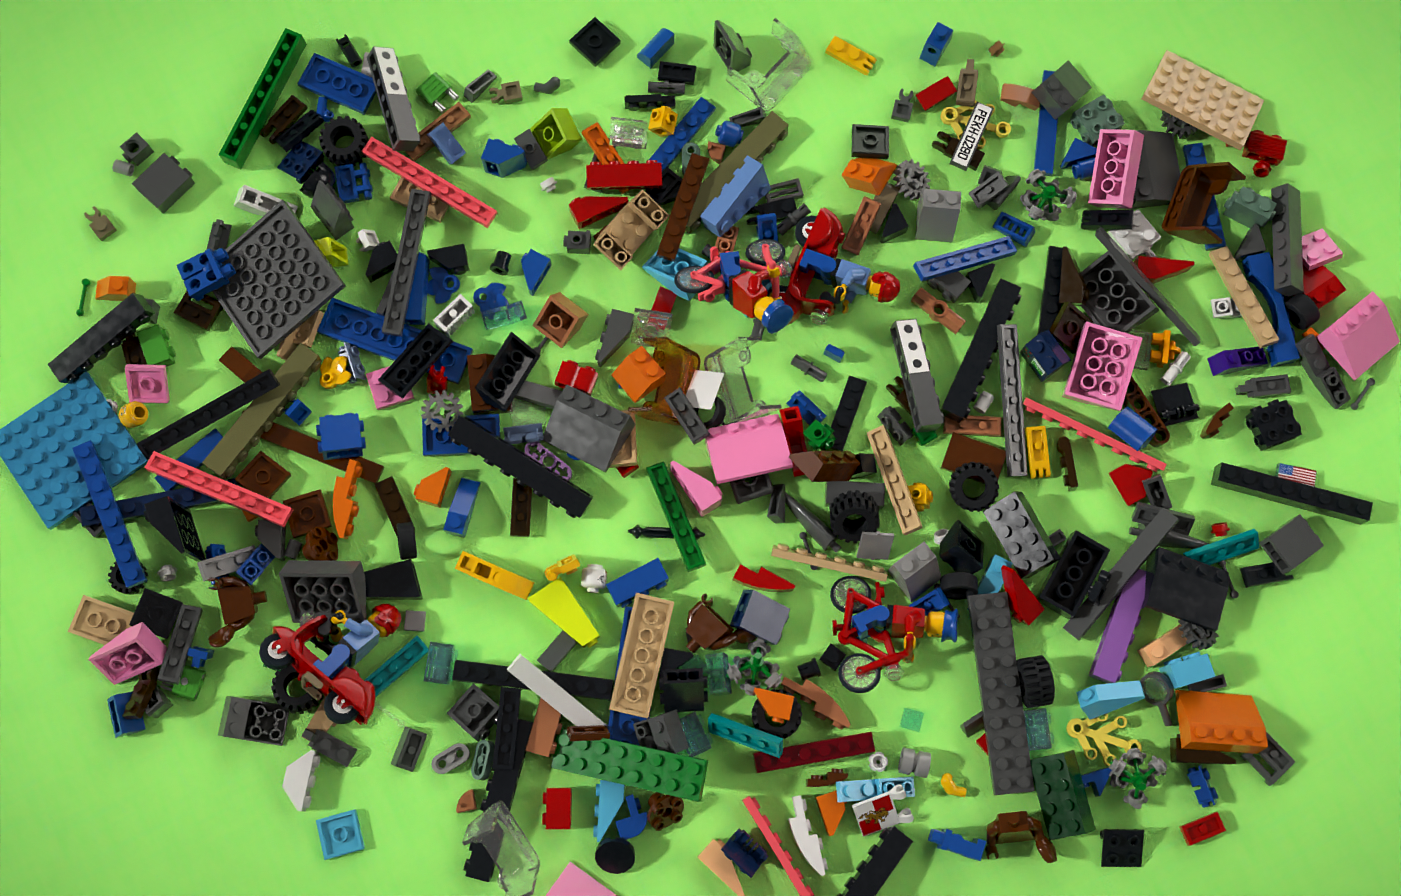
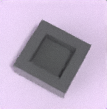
[978,165,1002,184]

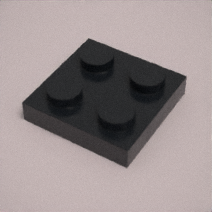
[569,17,621,67]
[129,588,183,639]

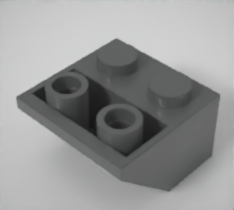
[633,709,689,753]

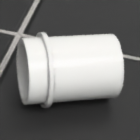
[973,391,994,414]

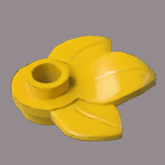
[320,356,352,389]

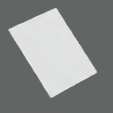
[686,370,724,410]

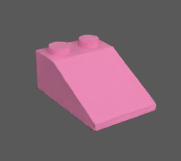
[670,460,723,517]
[88,622,168,685]

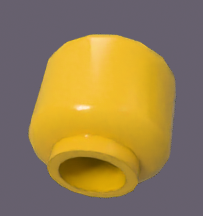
[119,401,148,428]

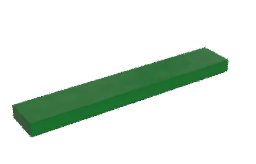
[646,461,706,572]

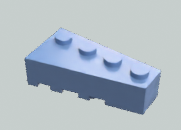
[700,155,771,237]

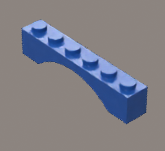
[1242,252,1300,367]

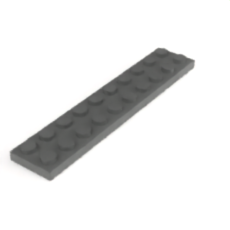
[967,592,1035,795]

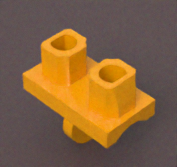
[1148,330,1181,368]

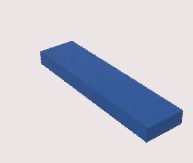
[155,428,223,491]

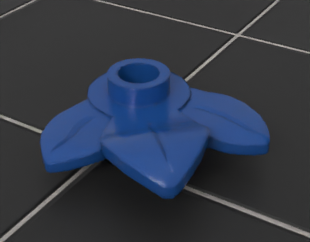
[427,267,460,304]
[473,283,510,320]

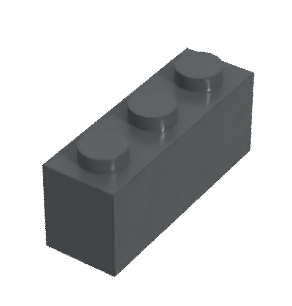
[824,481,885,512]

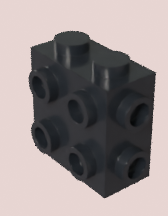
[1245,399,1302,451]
[659,668,708,713]

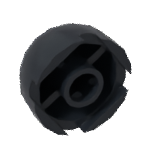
[300,162,335,199]

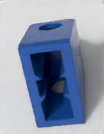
[919,22,954,67]

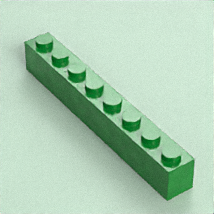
[219,28,307,170]

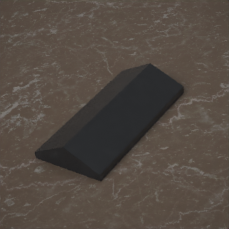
[378,323,453,399]
[475,332,541,412]

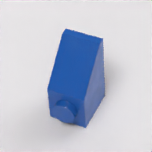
[521,249,552,296]

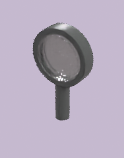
[1140,671,1174,726]

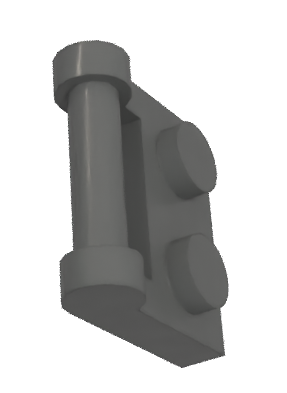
[1240,732,1295,786]

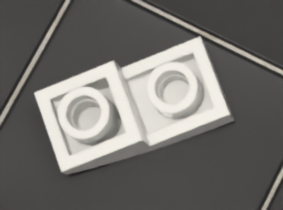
[1210,297,1242,319]

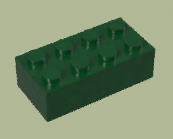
[1030,750,1096,840]

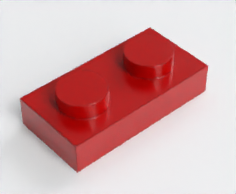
[1179,812,1226,846]

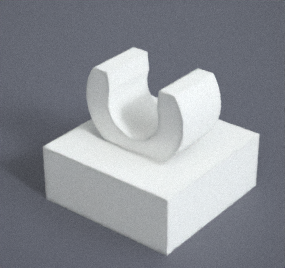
[356,229,380,252]

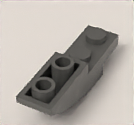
[1295,334,1351,409]

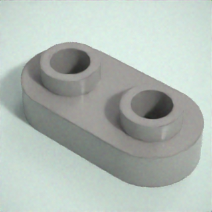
[431,743,470,774]

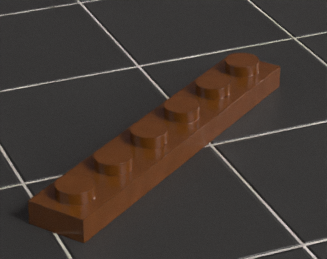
[657,153,710,262]

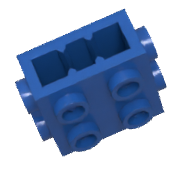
[316,413,366,460]

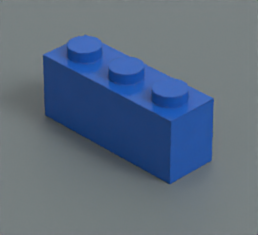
[606,558,669,608]

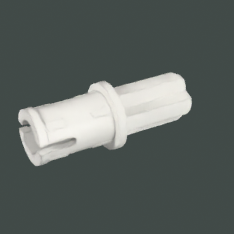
[1160,351,1191,386]

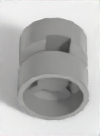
[898,747,931,778]

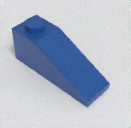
[443,478,481,538]

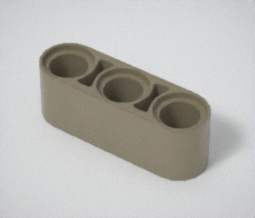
[870,182,900,234]

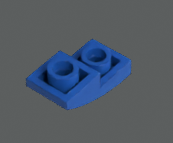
[236,543,275,585]

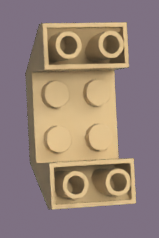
[593,190,670,271]

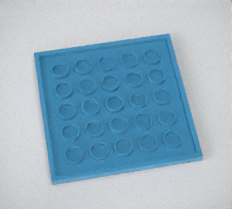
[0,372,148,530]

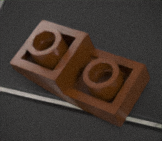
[1200,402,1234,439]
[806,768,848,787]

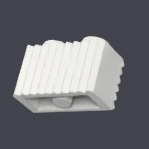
[433,294,475,337]

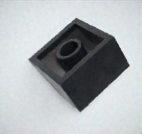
[939,520,984,574]

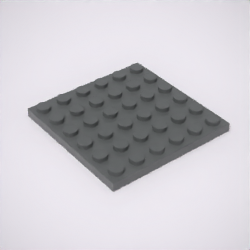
[212,200,346,359]

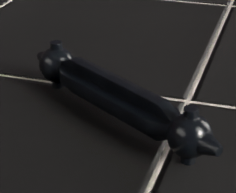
[628,525,705,540]

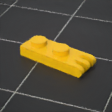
[825,36,877,75]
[1025,426,1051,479]

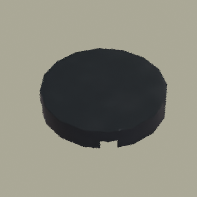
[595,837,635,874]

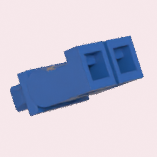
[176,248,236,301]
[927,829,987,861]

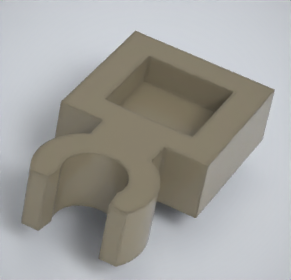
[489,81,523,104]
[84,207,117,241]

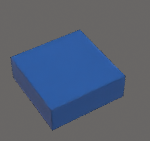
[824,344,845,363]

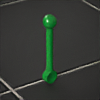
[76,278,90,316]

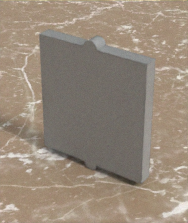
[856,531,894,560]

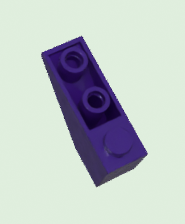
[1207,346,1268,376]

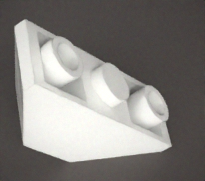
[282,750,320,812]

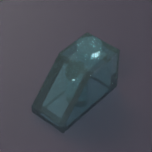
[481,300,527,330]

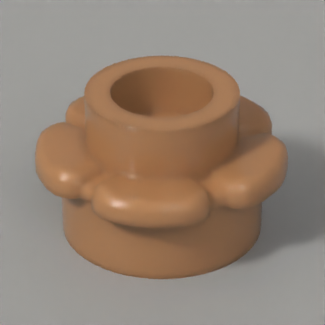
[988,40,1005,57]

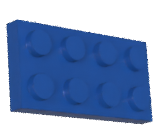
[297,53,377,115]
[422,414,500,457]

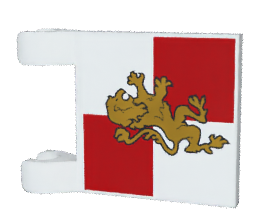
[852,784,914,837]

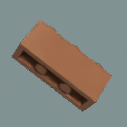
[526,698,563,758]

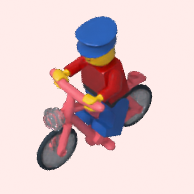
[674,239,794,334]

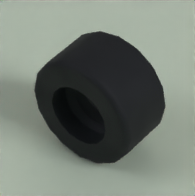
[1284,293,1320,330]

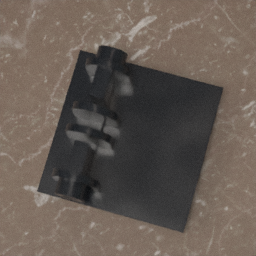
[1151,382,1200,426]
[1100,829,1144,867]

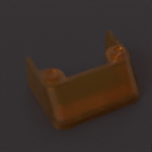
[628,337,701,426]

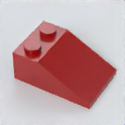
[1293,265,1346,310]

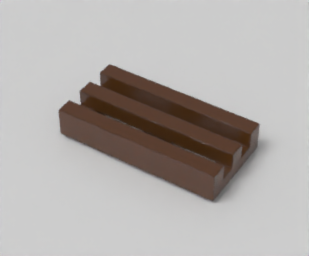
[567,725,610,741]

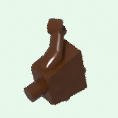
[208,576,267,648]
[686,593,757,653]
[985,811,1057,863]

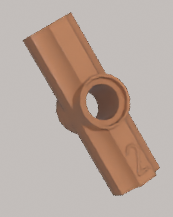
[911,287,966,335]

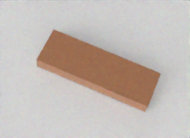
[841,196,881,255]
[943,415,1002,437]

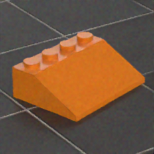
[1175,690,1268,754]

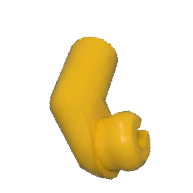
[941,773,967,798]

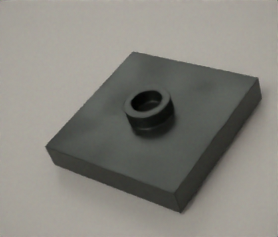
[851,124,889,159]

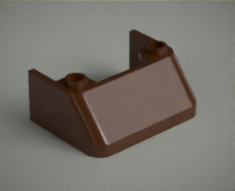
[1162,162,1246,244]

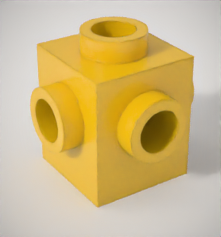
[648,106,678,137]
[908,483,933,512]

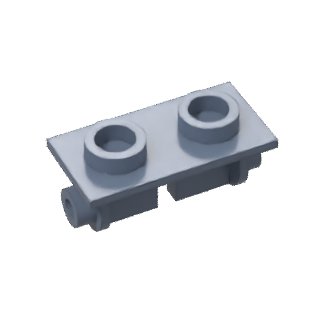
[338,342,366,384]
[503,423,543,444]

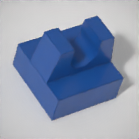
[285,399,312,426]
[187,646,214,668]

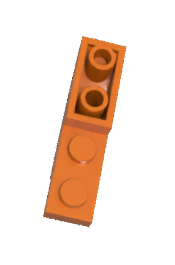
[333,459,362,539]

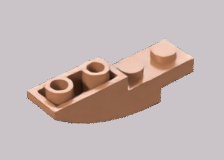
[780,677,851,730]

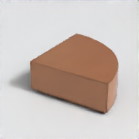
[708,141,726,164]
[456,789,477,813]

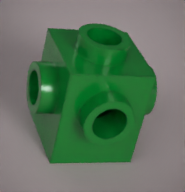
[803,419,836,451]

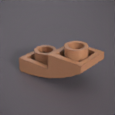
[1000,83,1040,111]
[715,226,739,256]

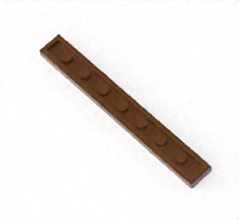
[241,410,384,484]

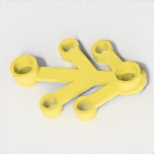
[940,100,1011,149]
[1066,713,1142,766]

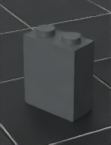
[131,153,195,214]
[1259,514,1324,574]

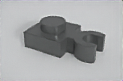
[891,88,913,123]

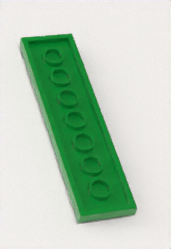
[551,728,708,802]

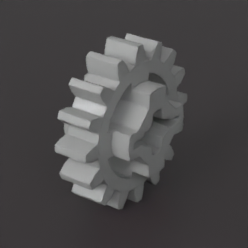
[893,159,931,200]
[421,390,464,432]

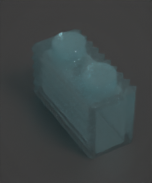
[424,642,458,685]
[705,652,732,696]
[1024,708,1054,751]
[680,712,714,757]

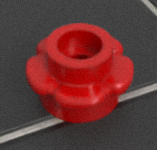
[1253,161,1272,177]
[1210,522,1230,537]

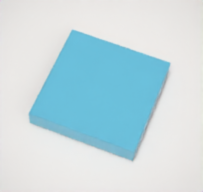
[316,809,365,860]

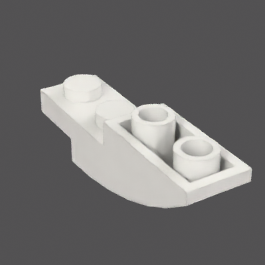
[788,795,828,876]

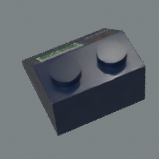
[1020,330,1071,382]

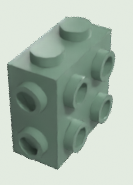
[1070,94,1125,146]
[1223,186,1277,228]

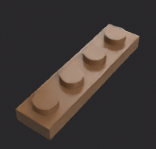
[405,102,471,162]

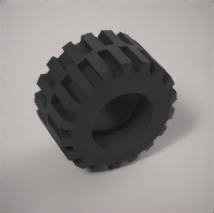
[319,116,369,166]
[949,462,999,512]
[830,490,880,544]
[1017,655,1055,708]
[271,664,323,714]
[751,689,802,739]

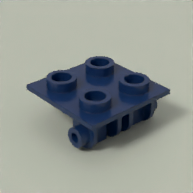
[277,141,325,185]
[721,828,769,878]

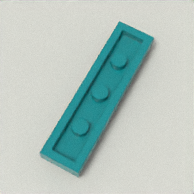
[1183,529,1260,565]
[364,635,431,697]
[708,713,783,758]

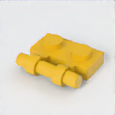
[544,554,580,581]

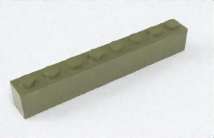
[685,111,789,234]
[202,343,322,480]

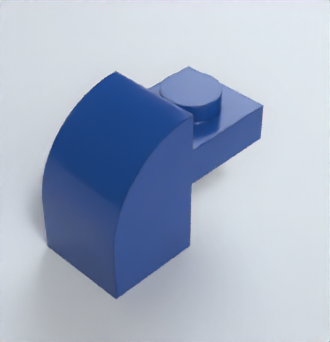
[615,794,647,840]

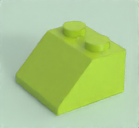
[530,108,582,159]

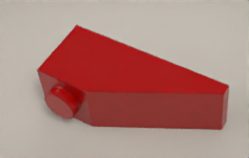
[568,196,629,229]
[1134,256,1194,284]
[1001,565,1045,626]

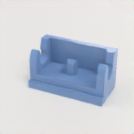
[427,122,466,165]

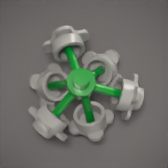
[1020,169,1077,221]
[726,638,783,696]
[1109,748,1167,809]

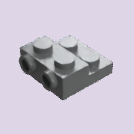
[447,683,499,742]

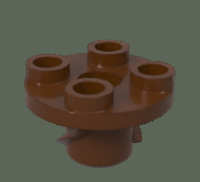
[302,527,338,561]
[647,792,684,831]

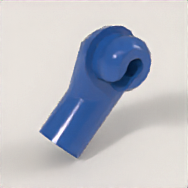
[316,97,334,122]

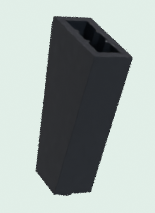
[364,559,423,600]

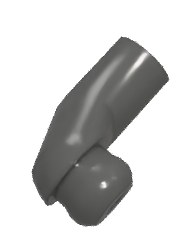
[534,77,560,94]

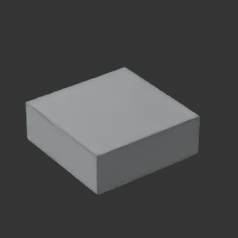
[404,610,426,632]

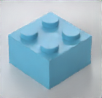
[1159,652,1215,690]

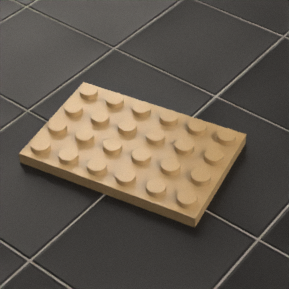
[1141,50,1264,151]

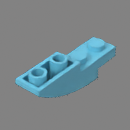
[836,776,915,802]

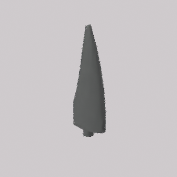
[785,492,842,553]
[1129,523,1209,549]

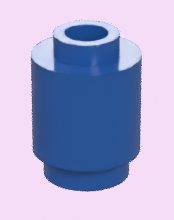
[1072,157,1095,180]

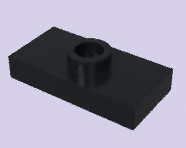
[658,61,696,85]

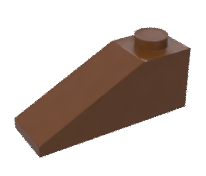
[219,346,263,383]

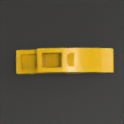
[455,551,535,600]

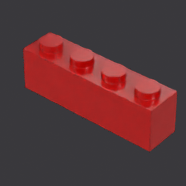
[586,160,662,190]

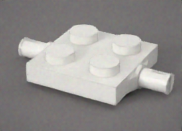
[1108,209,1162,260]

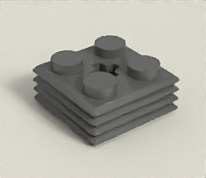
[730,473,774,504]

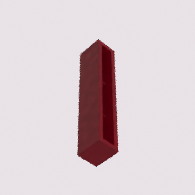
[752,732,875,774]

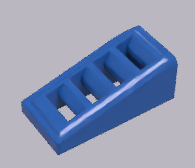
[993,212,1035,247]

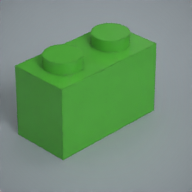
[136,324,176,367]

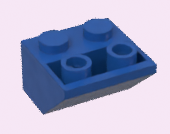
[481,139,527,178]

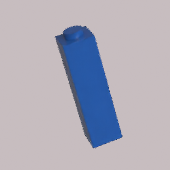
[405,252,430,325]

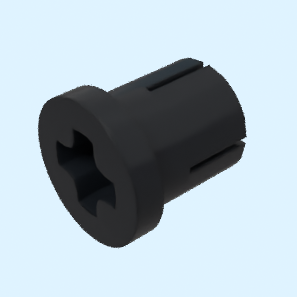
[490,251,511,275]
[797,657,822,680]

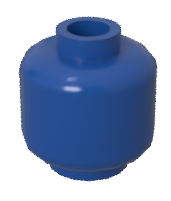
[715,120,744,147]

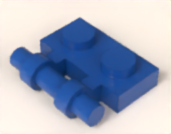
[334,163,373,204]

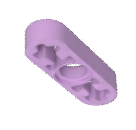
[525,441,572,481]

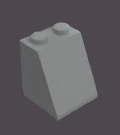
[915,189,961,243]
[887,541,941,602]

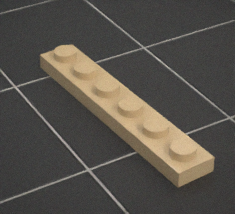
[1209,246,1280,349]
[867,425,923,536]
[771,543,888,582]

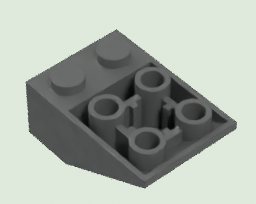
[310,180,354,240]
[218,696,289,746]

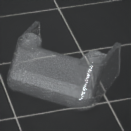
[726,18,811,111]
[704,336,782,425]
[462,801,540,896]

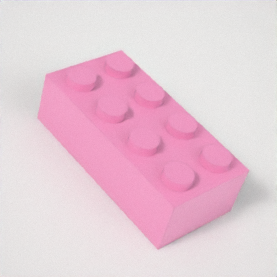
[1088,129,1144,209]

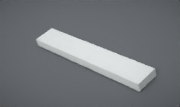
[507,654,608,727]

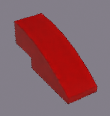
[732,564,796,592]

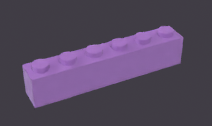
[1088,569,1146,684]

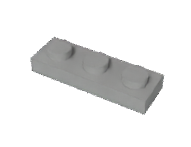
[197,545,256,582]

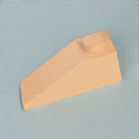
[1137,624,1187,667]
[697,839,745,896]

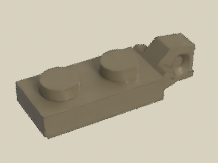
[956,59,978,106]

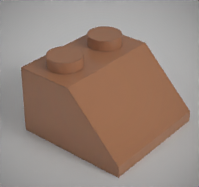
[532,292,589,348]

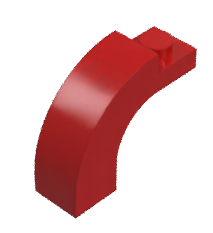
[779,406,807,477]

